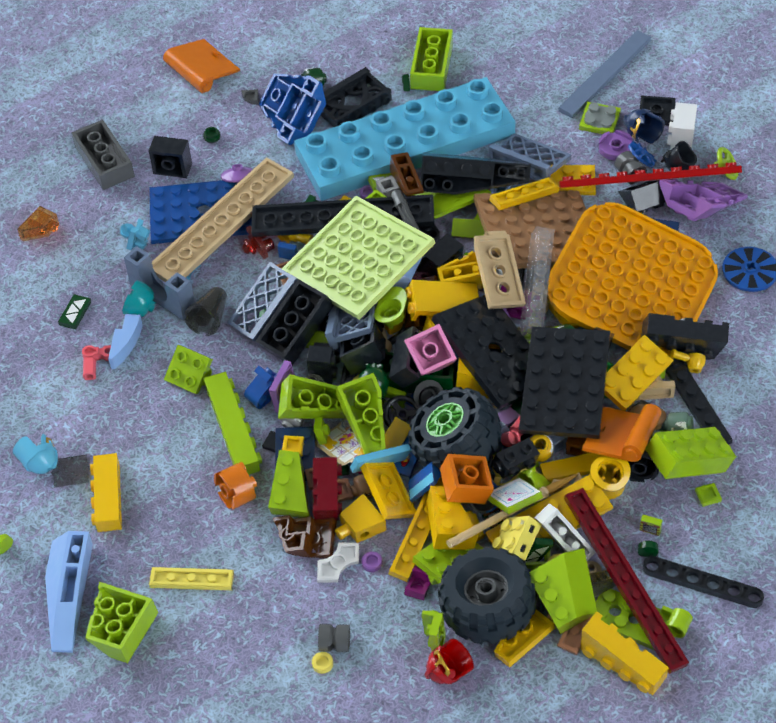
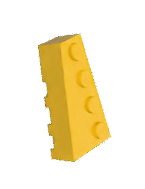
[581,611,669,695]

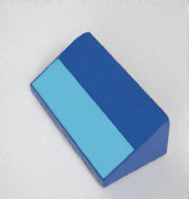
[408,462,441,502]

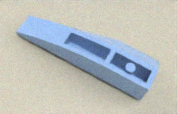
[45,531,93,653]

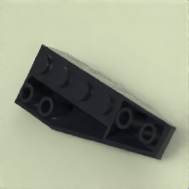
[421,152,531,194]

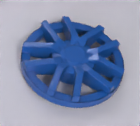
[628,141,657,168]

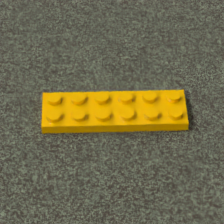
[485,474,613,545]

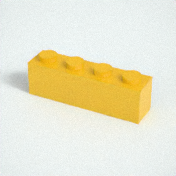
[90,453,122,532]

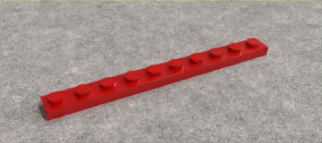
[559,162,742,188]

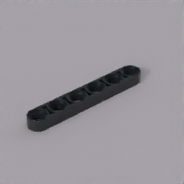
[643,556,764,608]

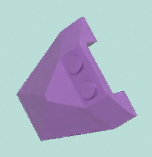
[659,179,748,221]

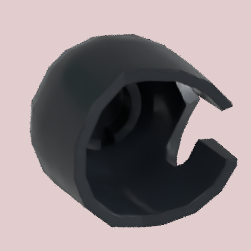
[660,141,697,171]

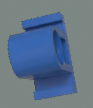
[244,366,277,409]

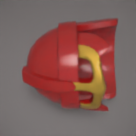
[424,638,474,684]

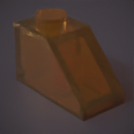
[17,206,59,241]

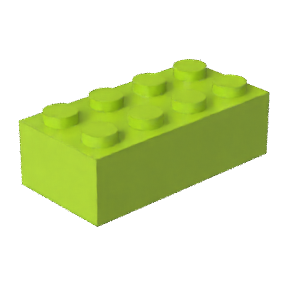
[410,27,453,91]
[645,427,737,479]

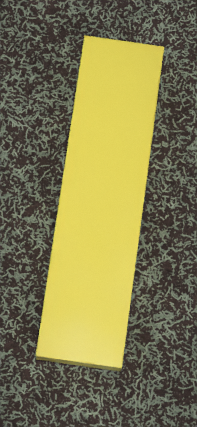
[149,567,234,591]

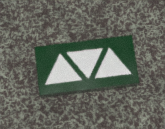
[58,294,91,330]
[524,538,554,562]

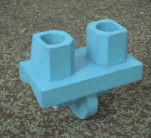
[120,218,150,250]

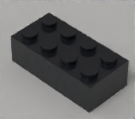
[256,279,334,366]

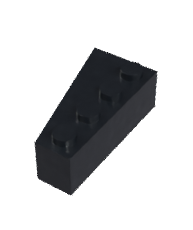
[641,313,729,360]

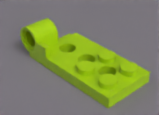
[596,586,693,651]

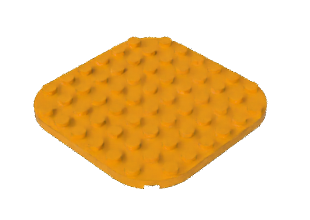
[546,202,718,356]

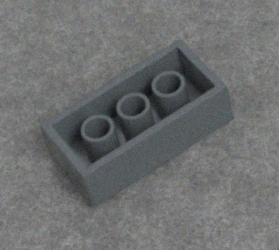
[71,119,135,190]

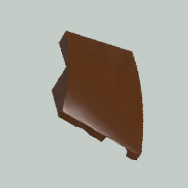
[273,515,337,558]

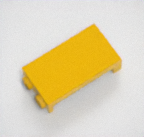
[405,280,479,321]

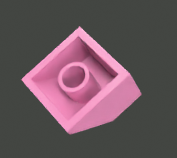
[404,324,457,376]

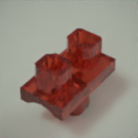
[242,226,275,259]

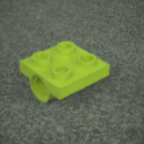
[164,344,213,394]

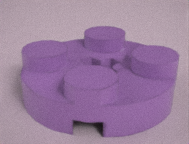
[599,130,632,160]

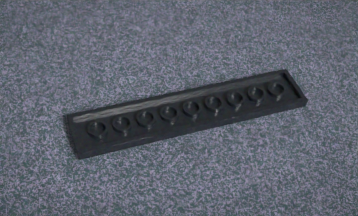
[251,194,435,237]

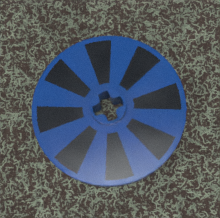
[722,247,776,292]

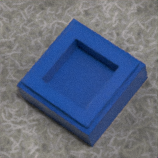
[277,242,298,260]

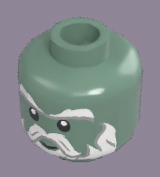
[663,412,694,431]

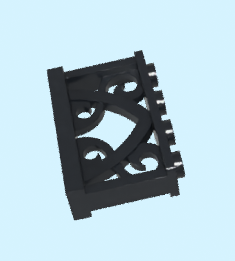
[320,67,392,127]

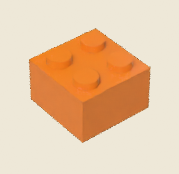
[440,454,494,504]

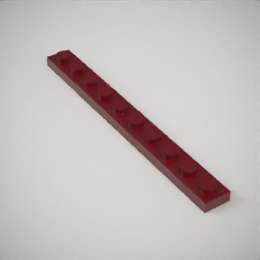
[564,488,689,674]

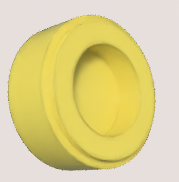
[312,652,333,674]

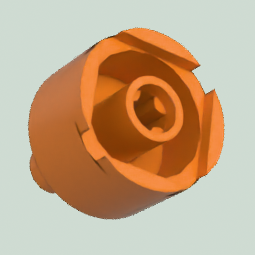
[214,462,257,509]

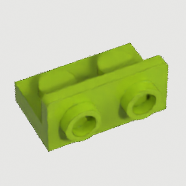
[421,610,446,652]

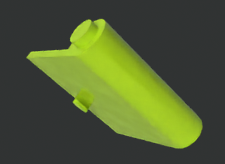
[416,181,491,219]

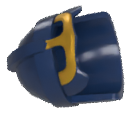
[624,109,665,144]

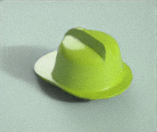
[374,286,407,329]

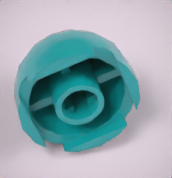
[122,280,156,318]

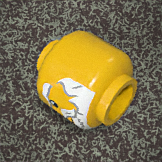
[530,435,554,462]

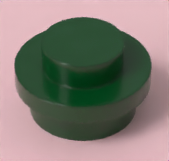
[203,127,221,143]

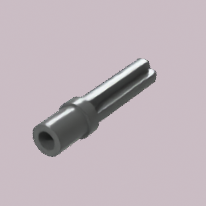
[391,190,419,230]

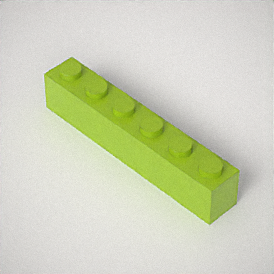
[204,371,262,475]

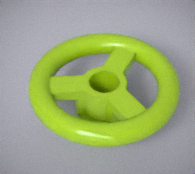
[714,147,738,180]

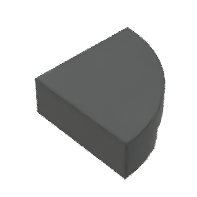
[241,89,259,105]

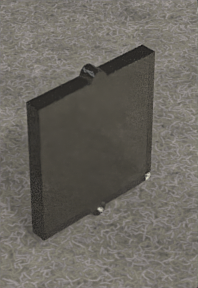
[51,454,90,488]

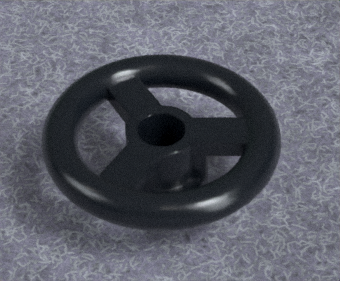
[383,395,418,428]

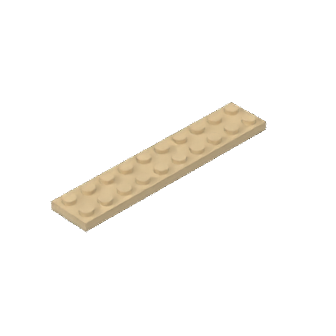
[152,157,294,282]

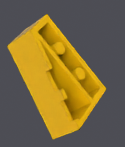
[426,486,479,550]

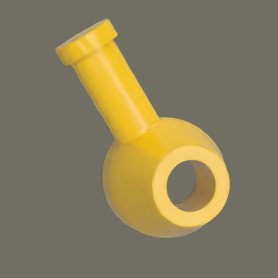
[670,349,706,373]

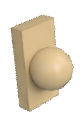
[636,376,675,401]

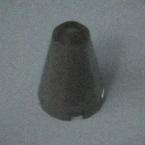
[184,287,227,336]

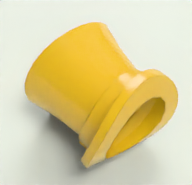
[590,455,630,500]

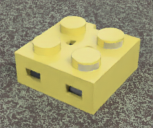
[492,516,542,561]

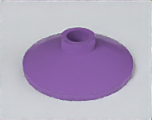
[221,164,253,183]

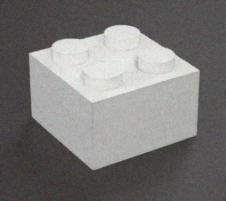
[667,102,697,150]

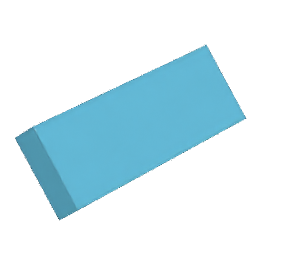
[350,444,411,473]

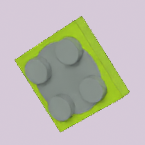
[579,102,621,134]

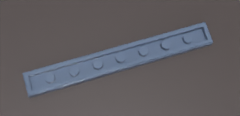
[558,30,651,119]

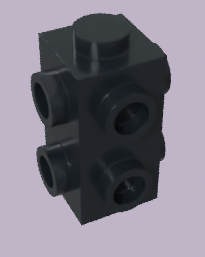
[492,438,540,479]

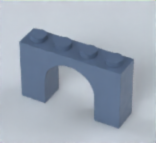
[124,246,196,321]

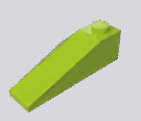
[336,373,386,454]

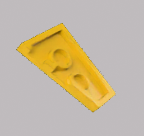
[494,610,555,668]

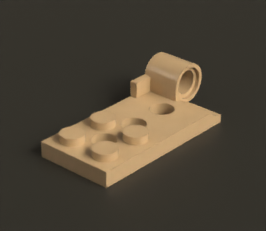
[474,231,526,309]

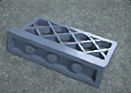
[489,133,571,181]
[227,262,298,344]
[325,302,378,350]

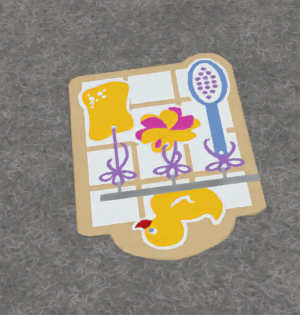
[315,419,364,466]

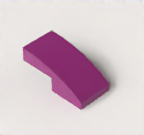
[404,564,431,601]

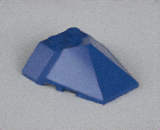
[259,73,326,145]

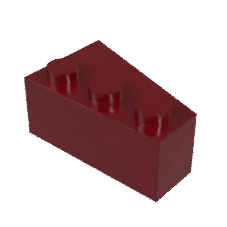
[313,457,342,521]

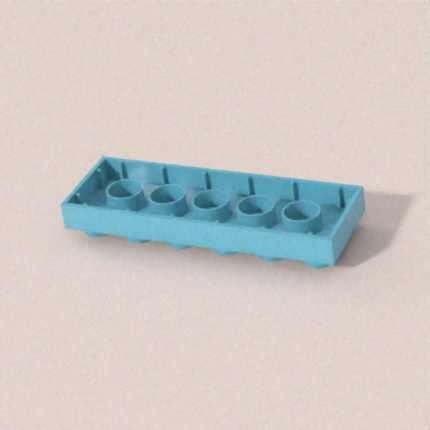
[294,77,515,201]

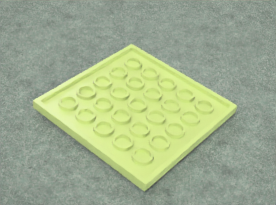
[282,196,435,320]

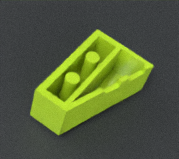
[268,450,311,518]

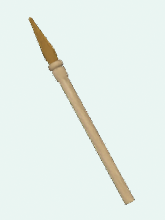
[446,474,578,548]

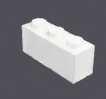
[534,503,596,561]

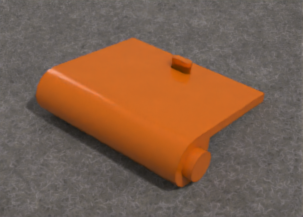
[163,39,240,93]
[582,404,662,462]

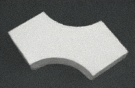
[317,542,359,583]

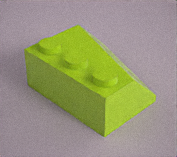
[529,548,597,634]
[85,582,159,663]

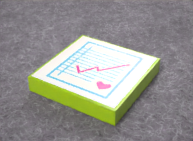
[488,477,543,514]

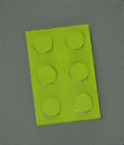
[412,542,484,583]

